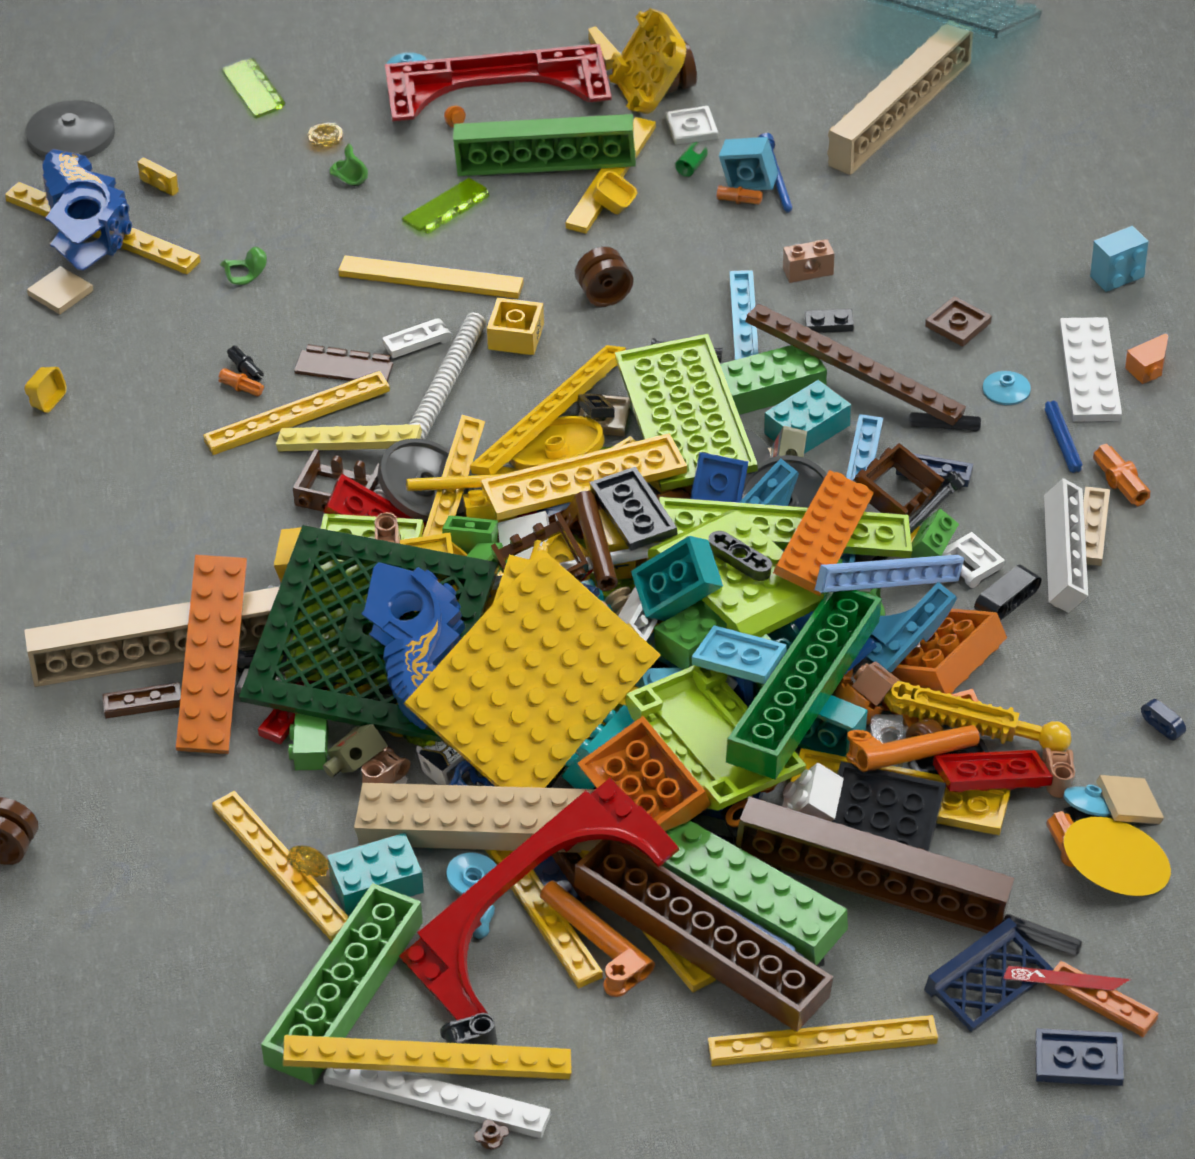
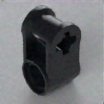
[440,1013,497,1045]

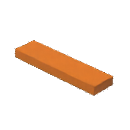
[1046,961,1158,1037]

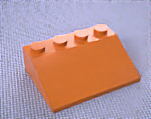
[891,609,1007,694]
[577,716,711,831]

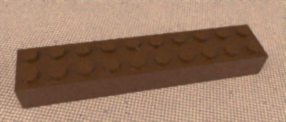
[735,797,1015,933]
[574,840,833,1032]

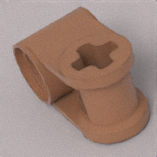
[375,512,400,544]
[362,747,410,784]
[1042,748,1075,798]

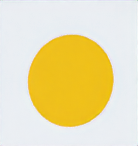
[1064,817,1171,896]

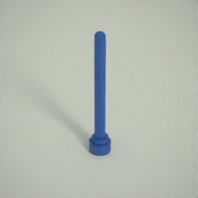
[757,133,793,212]

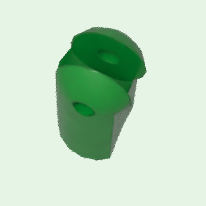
[675,142,708,177]

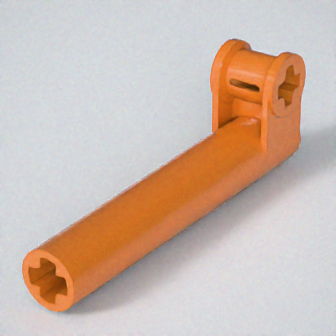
[846,725,980,772]
[540,880,655,997]

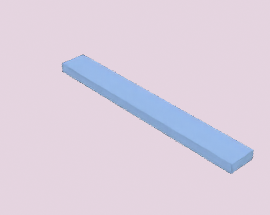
[815,555,964,593]

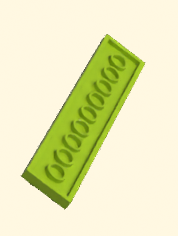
[659,497,912,558]

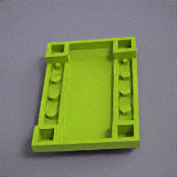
[648,510,824,638]
[625,665,806,810]

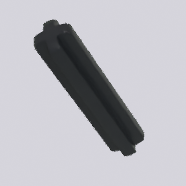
[909,412,981,431]
[1002,914,1082,955]

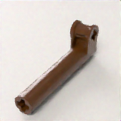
[562,491,618,591]

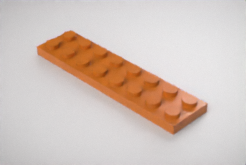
[773,470,874,596]
[176,555,247,754]

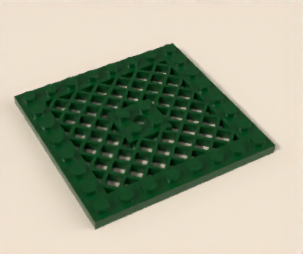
[239,525,499,742]

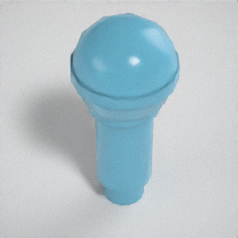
[472,905,495,939]

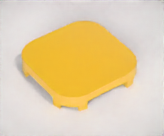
[608,8,686,114]

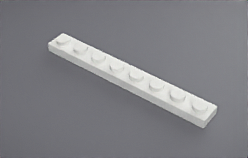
[323,1068,551,1139]

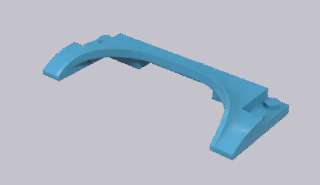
[739,458,957,673]

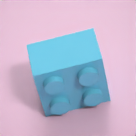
[719,137,778,190]
[1090,226,1149,292]

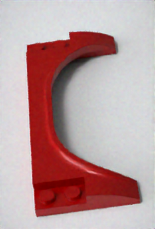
[385,44,612,121]
[399,778,680,1021]

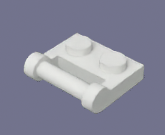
[942,532,1005,588]

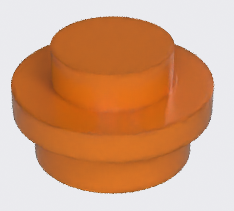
[444,106,466,128]

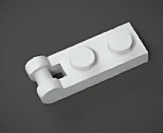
[382,319,452,358]

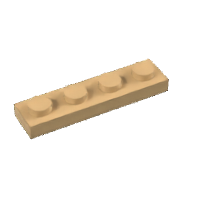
[1083,487,1110,566]

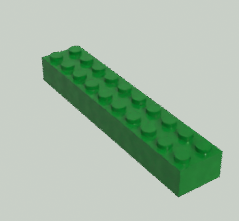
[726,590,882,780]

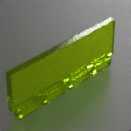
[222,58,285,119]
[402,177,490,234]

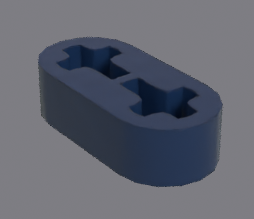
[1141,699,1186,741]

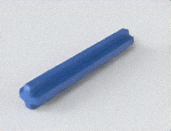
[1044,400,1083,473]

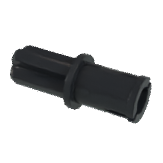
[227,345,264,382]

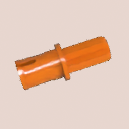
[717,185,762,204]
[218,368,264,396]

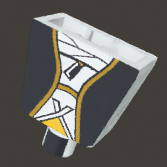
[417,739,469,785]

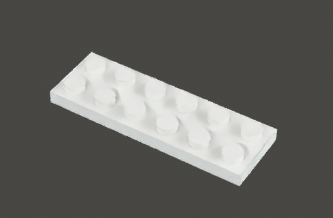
[1060,317,1122,422]

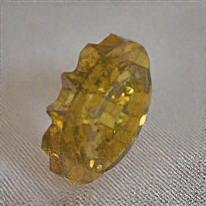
[308,123,343,149]
[287,846,329,878]

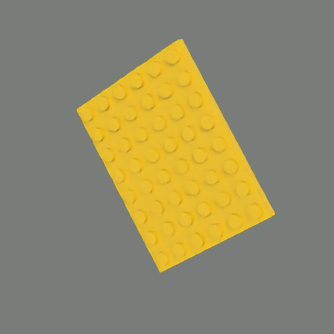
[403,549,661,788]

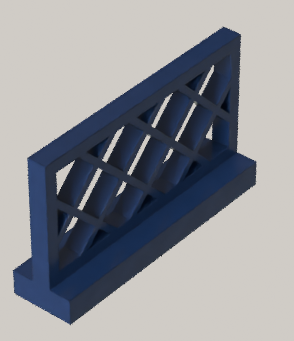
[924,918,1054,1032]

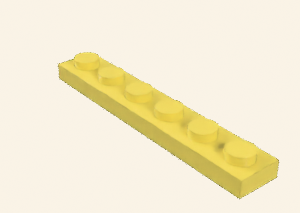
[276,424,422,452]

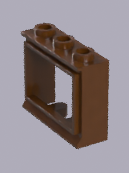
[853,443,945,518]
[293,449,379,512]
[491,512,589,580]

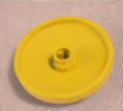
[510,416,604,470]

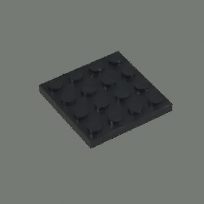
[832,761,946,851]

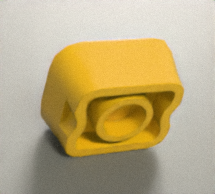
[592,171,637,215]
[25,366,67,413]

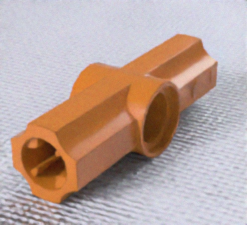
[1093,444,1151,507]

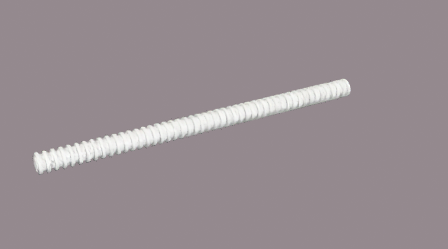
[373,312,486,500]

